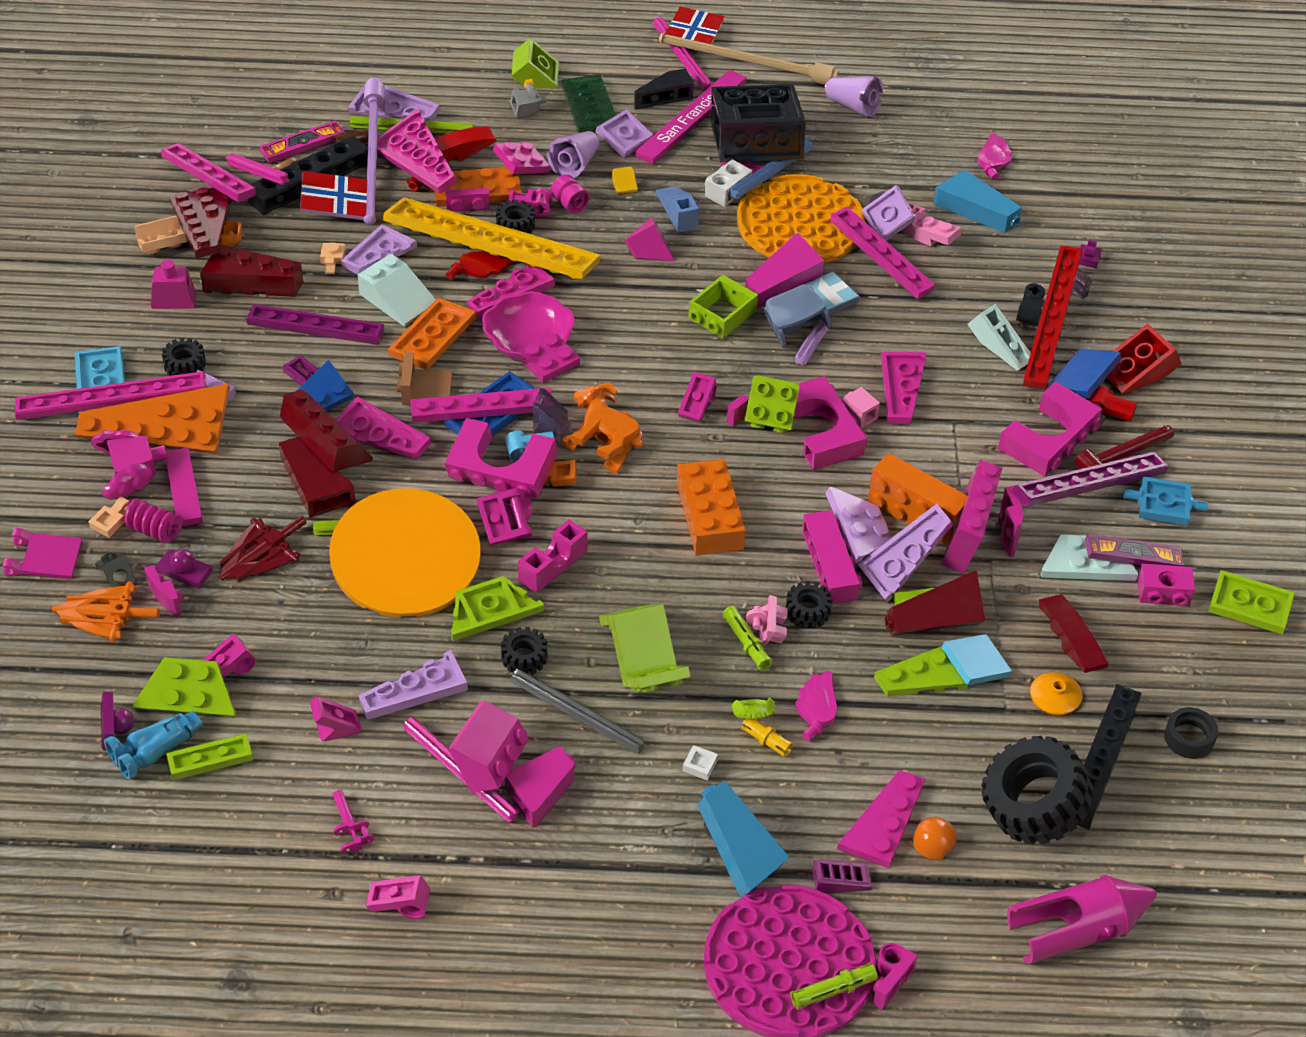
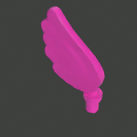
[977,134,1012,180]
[795,671,837,742]

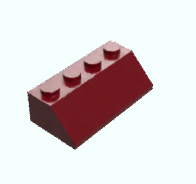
[280,389,373,472]

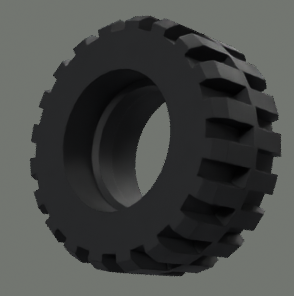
[981,736,1093,845]

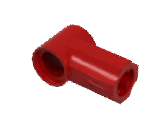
[1089,386,1137,422]

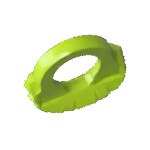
[731,698,776,720]

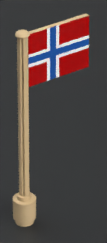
[659,6,839,85]

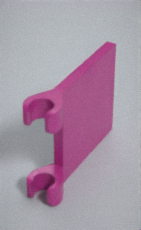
[3,528,82,579]

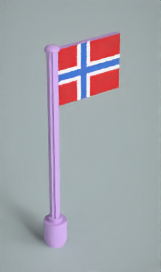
[300,78,385,225]

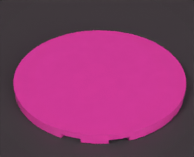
[704,885,876,1037]

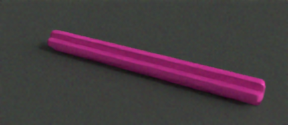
[653,16,712,91]
[403,717,519,823]

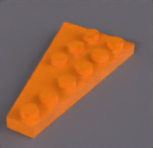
[75,384,230,454]

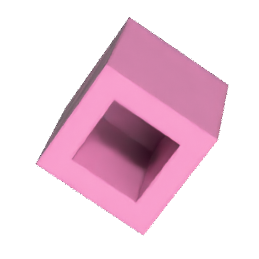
[843,387,880,429]

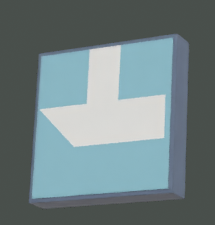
[800,271,860,315]

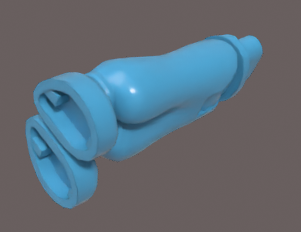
[104,711,203,779]

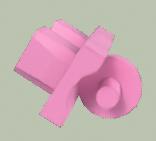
[746,595,788,647]

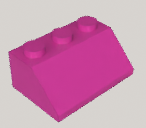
[448,700,529,793]

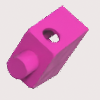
[151,260,197,309]

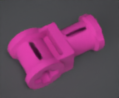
[509,188,553,217]

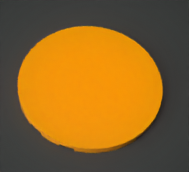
[737,174,866,263]
[329,488,480,618]

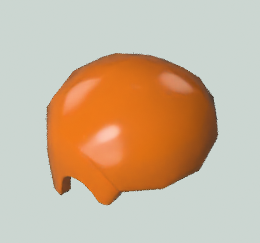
[221,221,242,247]
[913,816,957,860]

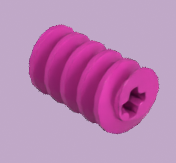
[125,498,183,543]

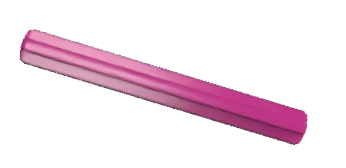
[225,153,290,185]

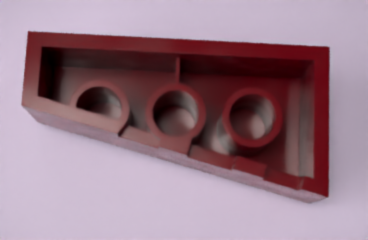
[200,245,304,297]

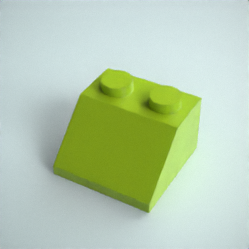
[511,38,559,89]

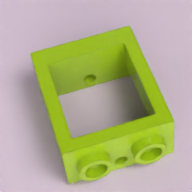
[688,275,758,339]

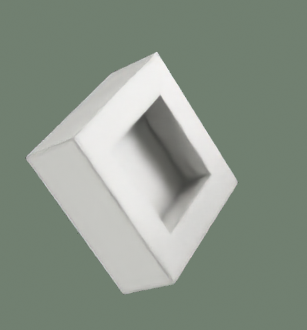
[683,745,718,780]

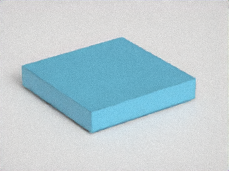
[942,634,1012,685]

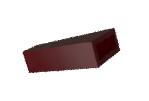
[279,437,356,518]
[884,571,985,636]

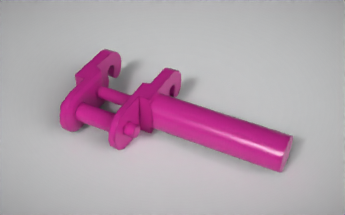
[333,790,375,854]

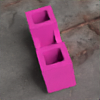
[518,519,588,593]

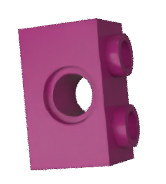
[1137,564,1195,606]

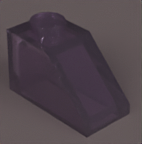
[533,388,571,444]

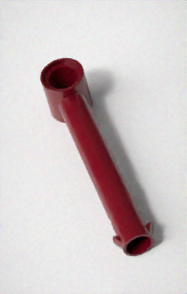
[1074,425,1174,469]

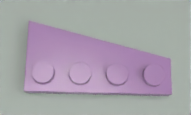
[348,86,440,121]
[858,504,953,603]
[359,650,468,720]

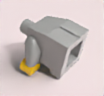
[510,79,547,118]

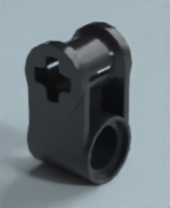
[1016,283,1045,326]

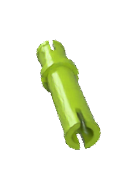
[722,606,773,671]
[790,963,878,1010]

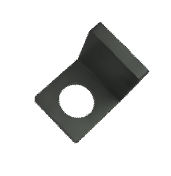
[95,551,137,587]

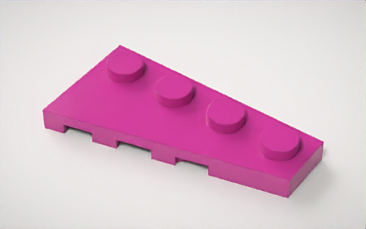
[880,352,927,424]

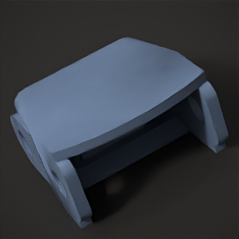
[764,285,832,348]

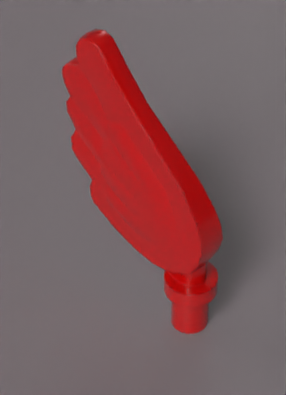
[446,251,513,280]

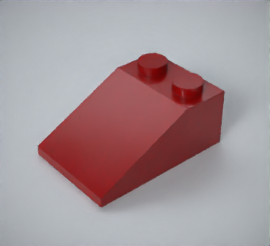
[1106,323,1182,395]

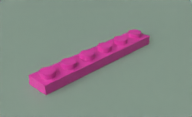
[161,143,256,202]
[830,206,935,300]
[410,388,553,423]

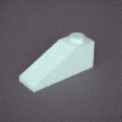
[967,304,1031,371]

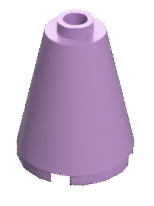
[824,76,883,117]
[547,131,600,178]

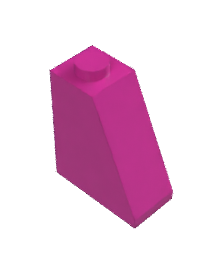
[505,746,576,828]

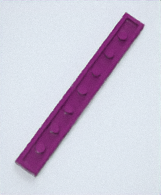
[1012,452,1169,507]

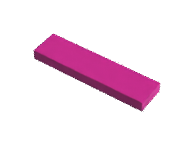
[166,447,203,526]

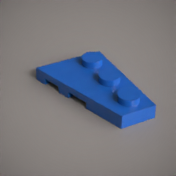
[281,360,354,411]

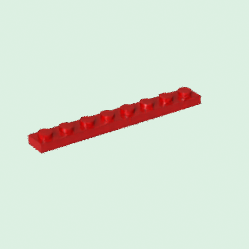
[1023,245,1083,389]

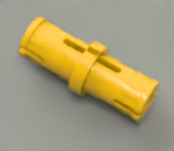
[741,719,794,758]

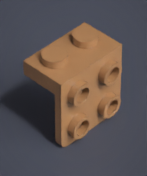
[397,352,452,406]

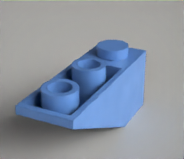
[656,186,699,233]

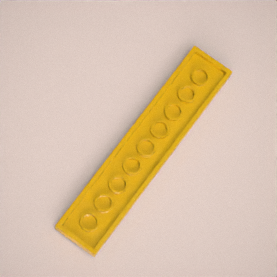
[383,197,600,280]

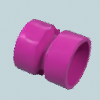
[550,174,590,214]

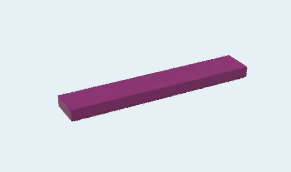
[246,304,385,345]

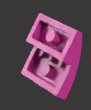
[998,485,1023,558]

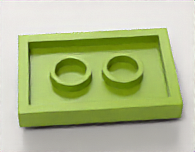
[1208,570,1295,635]

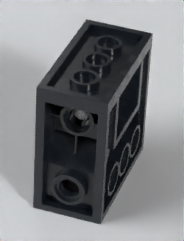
[711,84,806,162]

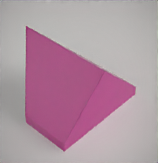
[624,217,675,261]

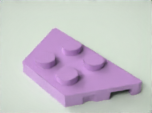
[825,487,892,563]

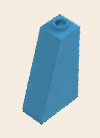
[933,169,1022,233]
[697,780,790,898]

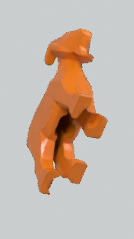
[561,383,644,474]

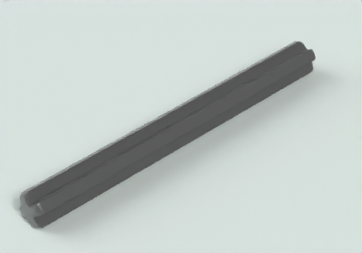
[511,669,645,754]

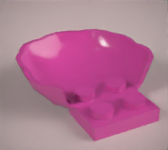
[482,291,580,383]

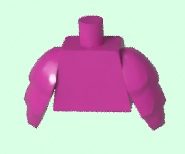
[90,429,168,500]

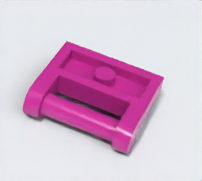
[476,488,533,546]

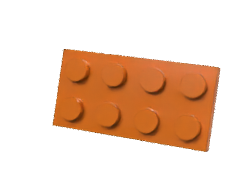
[434,167,522,207]
[388,298,477,370]

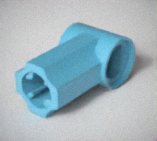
[505,431,554,462]

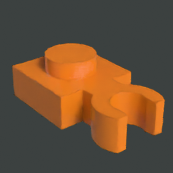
[543,460,577,487]

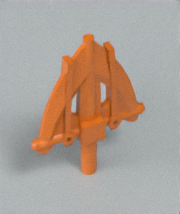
[52,581,160,643]

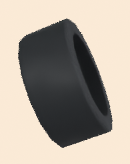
[1165,707,1218,759]

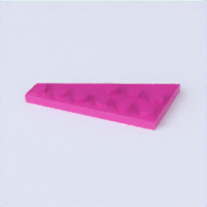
[377,109,457,194]

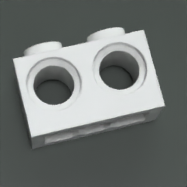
[705,159,752,207]

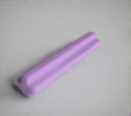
[795,319,828,366]

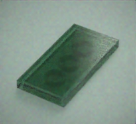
[561,74,616,133]

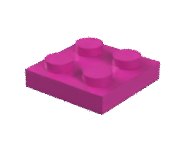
[493,142,550,174]

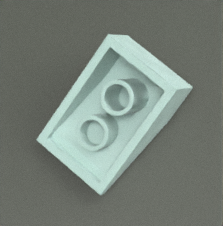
[358,254,436,327]

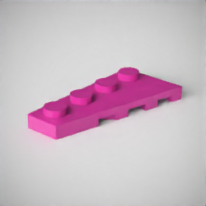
[466,263,555,319]
[335,396,431,460]
[837,770,925,868]

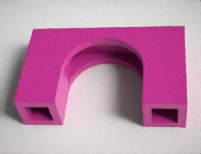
[794,376,867,470]
[998,382,1102,477]
[444,418,558,499]
[941,459,1003,574]

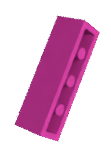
[802,510,862,604]

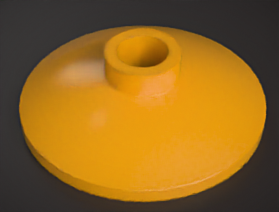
[1030,672,1083,716]

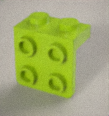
[745,375,800,433]

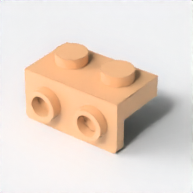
[134,216,187,254]

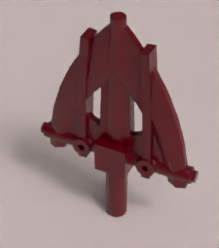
[218,516,307,583]

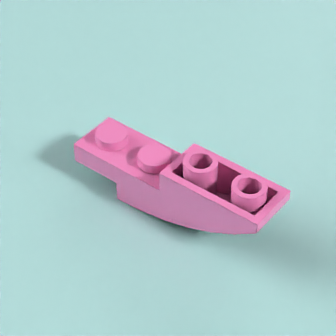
[901,203,961,246]

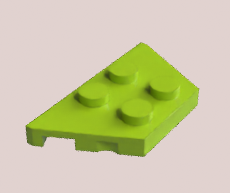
[451,576,544,641]
[133,657,236,717]

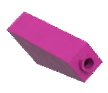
[745,233,824,308]

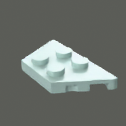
[1041,535,1138,581]

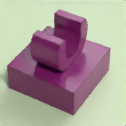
[1079,240,1102,269]

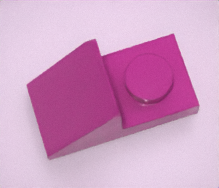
[310,696,362,741]

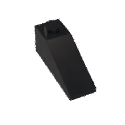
[634,68,694,110]

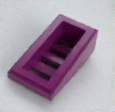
[812,860,872,893]

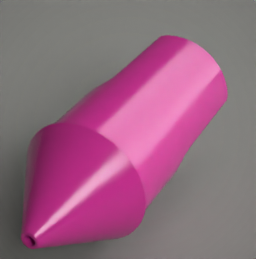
[1007,875,1157,964]

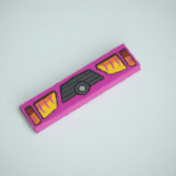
[260,120,345,163]

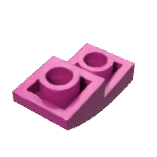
[144,565,184,615]

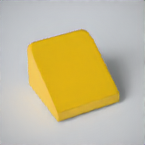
[612,167,638,195]

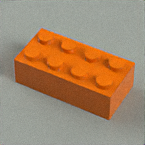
[868,453,967,546]
[677,459,745,556]

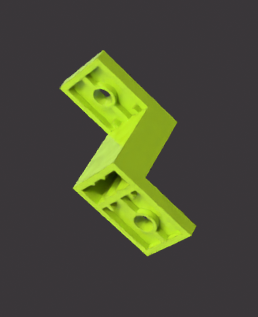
[599,604,690,692]

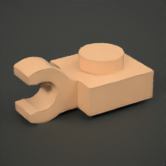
[320,243,346,274]
[88,497,130,538]

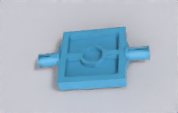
[1123,476,1208,526]

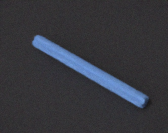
[729,139,813,199]

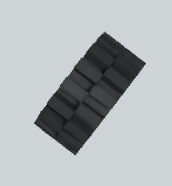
[496,200,535,234]
[162,338,206,376]
[786,581,832,629]
[501,627,548,675]

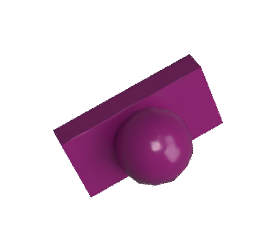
[155,549,213,589]
[101,691,134,751]

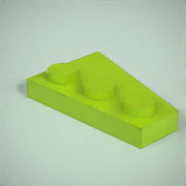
[874,646,968,697]

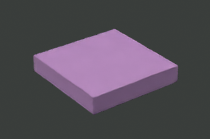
[596,109,654,158]
[862,185,917,241]

